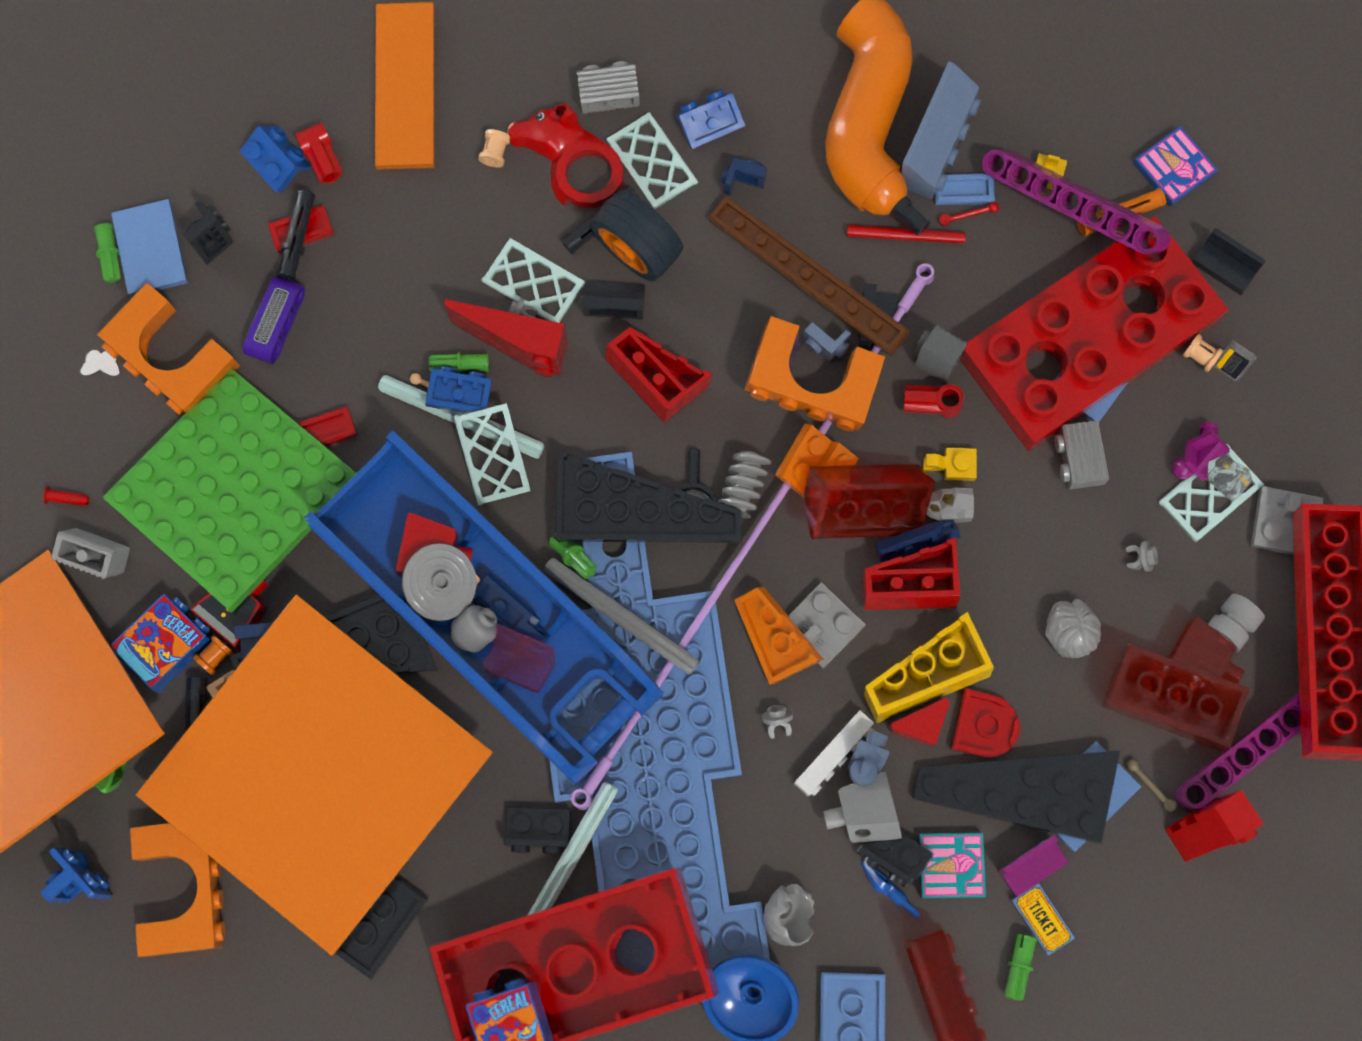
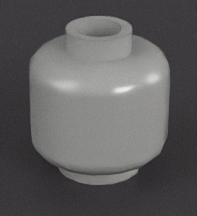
[451,605,498,652]

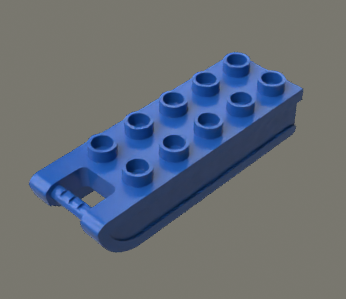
[304,430,664,785]

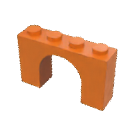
[97,283,240,415]
[744,316,885,431]
[130,823,226,957]

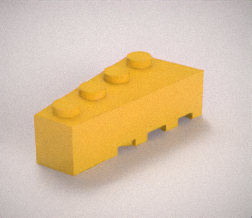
[864,611,994,724]

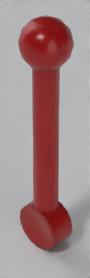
[939,202,999,227]

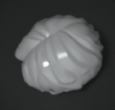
[1045,599,1101,659]
[764,884,815,946]

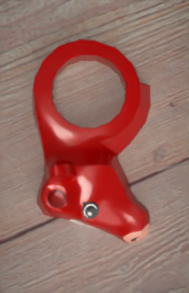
[507,103,624,208]

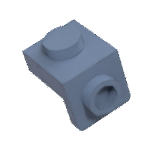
[803,322,851,362]

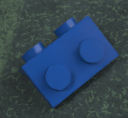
[240,125,311,192]

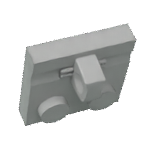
[1251,486,1323,555]
[789,582,866,670]

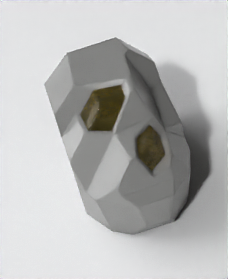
[923,488,974,523]

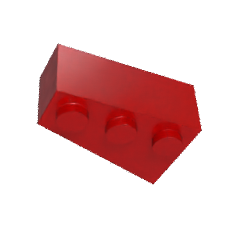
[605,327,713,423]
[862,537,961,610]
[1164,790,1264,862]

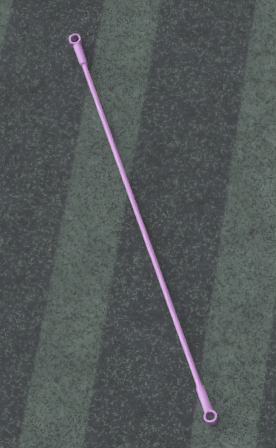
[571,264,934,810]

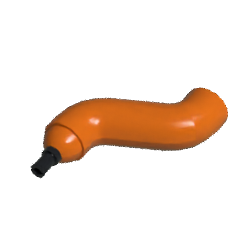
[825,0,930,236]

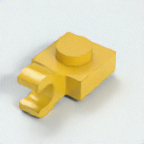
[923,448,977,481]

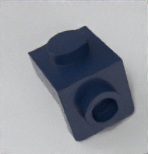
[721,157,767,195]

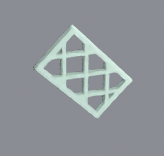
[606,112,698,209]
[481,238,585,323]
[454,403,531,506]
[1159,444,1264,543]

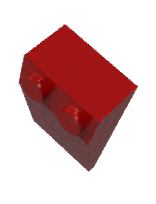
[444,299,568,377]

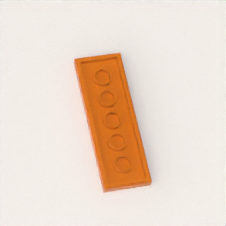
[375,2,435,170]

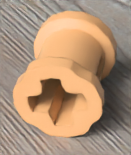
[478,129,510,168]
[1182,334,1224,372]

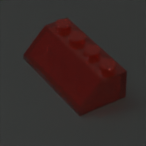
[804,464,935,539]
[1102,644,1250,751]
[903,929,988,1041]

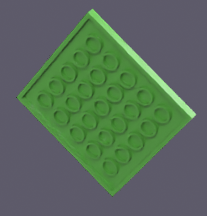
[102,369,357,613]

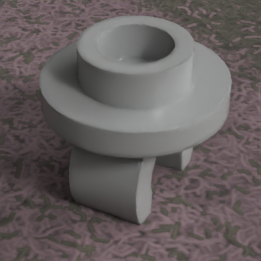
[508,298,538,318]
[1126,541,1158,572]
[762,705,793,738]

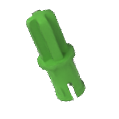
[94,223,121,283]
[429,351,489,374]
[549,533,597,579]
[1005,934,1037,1001]

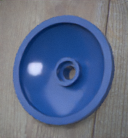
[703,955,799,1041]

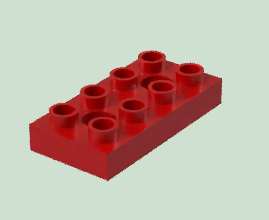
[960,216,1229,452]
[429,867,720,1041]

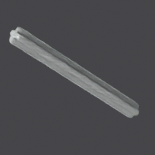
[544,558,699,674]

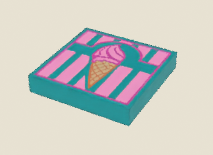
[919,833,986,899]

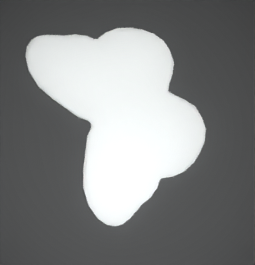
[80,350,119,376]

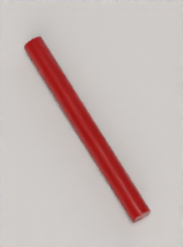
[847,225,966,244]

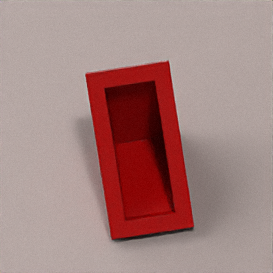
[888,697,950,747]

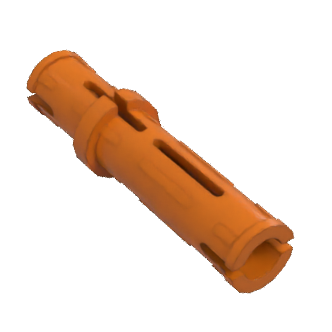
[1077,188,1166,237]

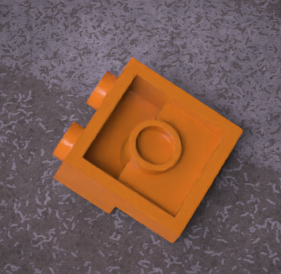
[775,424,859,510]

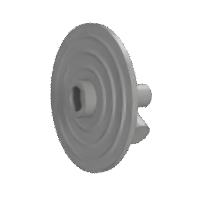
[402,544,476,621]

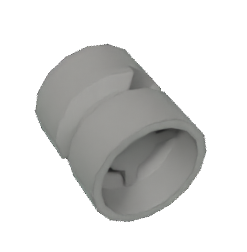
[1205,593,1265,653]

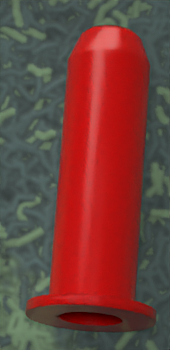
[43,486,90,506]

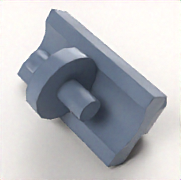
[847,730,890,787]

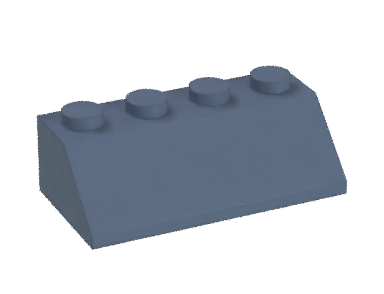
[902,61,981,200]

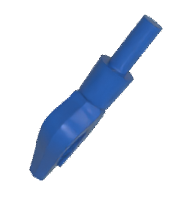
[861,862,921,919]

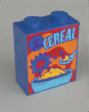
[110,594,212,693]
[466,978,553,1041]

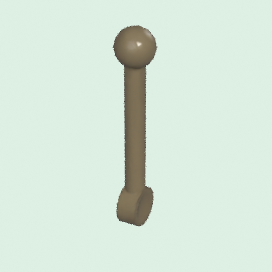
[1126,759,1177,812]

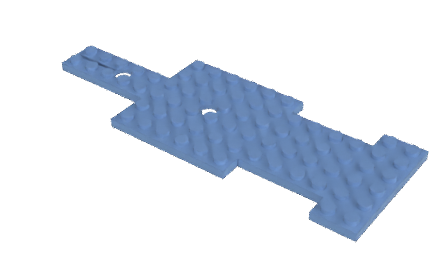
[550,452,770,973]

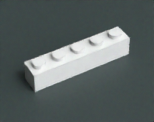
[794,710,874,797]

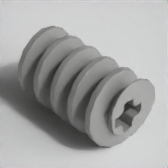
[718,450,771,518]

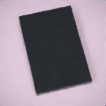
[335,876,429,979]

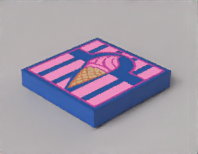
[1133,126,1218,207]

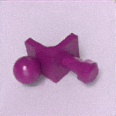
[1172,421,1230,481]

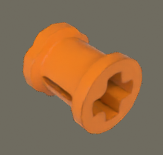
[192,634,234,675]

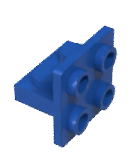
[40,847,113,903]

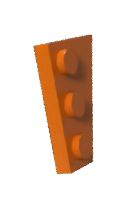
[734,587,824,685]

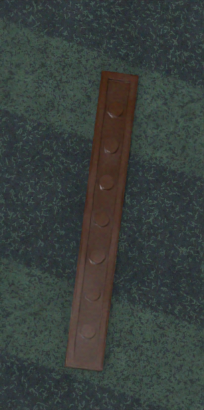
[707,195,910,357]

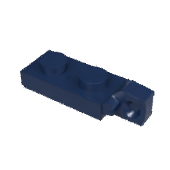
[875,520,961,564]
[472,573,550,647]

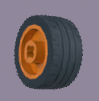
[590,190,683,282]

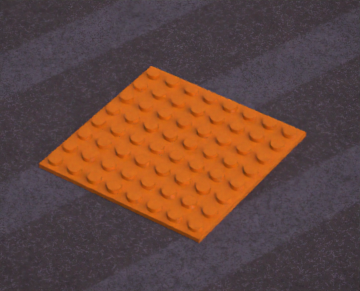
[0,550,165,853]
[136,595,493,956]

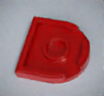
[951,688,1020,758]

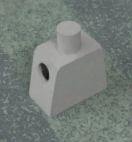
[823,771,902,843]

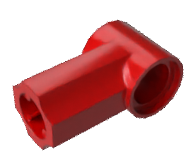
[295,122,343,184]
[903,384,964,418]

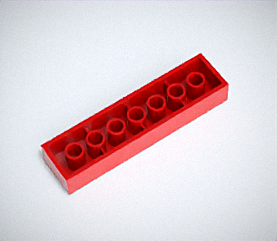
[1292,503,1362,761]

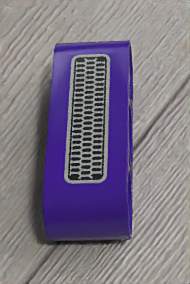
[243,276,305,364]

